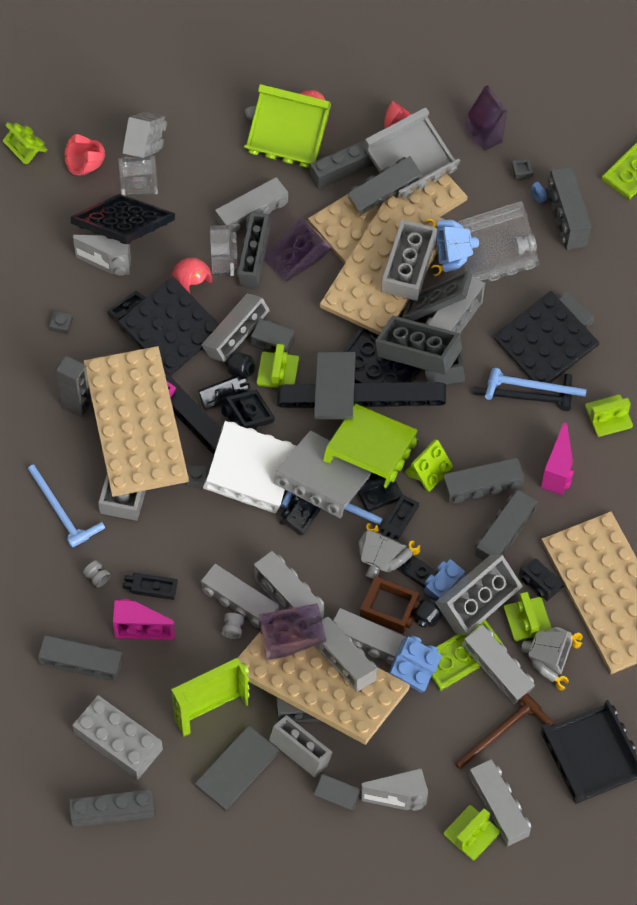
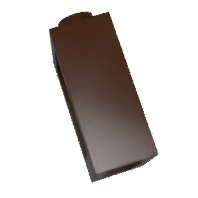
[360,576,421,634]

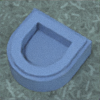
[530,182,548,203]

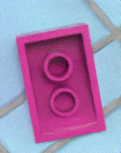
[541,423,574,495]
[113,599,175,640]

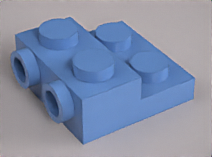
[423,559,466,601]
[388,636,442,693]

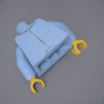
[425,219,479,276]

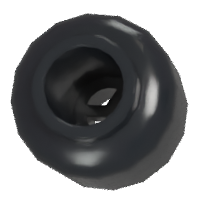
[226,352,256,378]
[413,598,442,628]

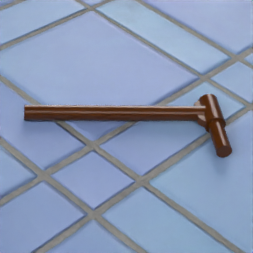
[455,693,554,769]

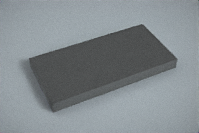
[402,271,473,321]
[314,352,356,420]
[195,726,280,811]

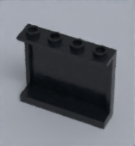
[541,700,637,804]

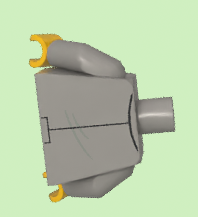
[358,523,420,579]
[522,627,583,691]

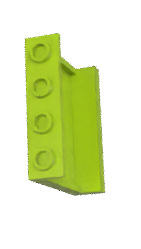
[244,84,331,168]
[323,404,418,488]
[171,658,250,737]

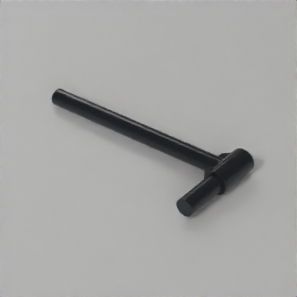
[473,374,572,411]

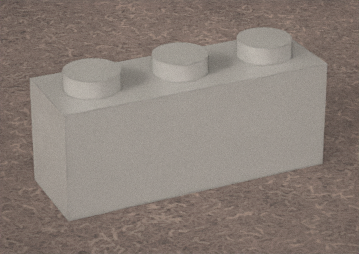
[269,715,332,778]

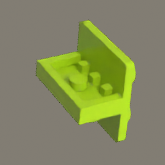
[3,122,48,165]
[257,344,299,388]
[585,395,633,437]
[405,439,453,492]
[504,592,551,642]
[444,805,500,861]

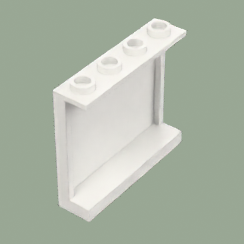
[203,421,297,514]

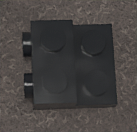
[221,390,275,430]

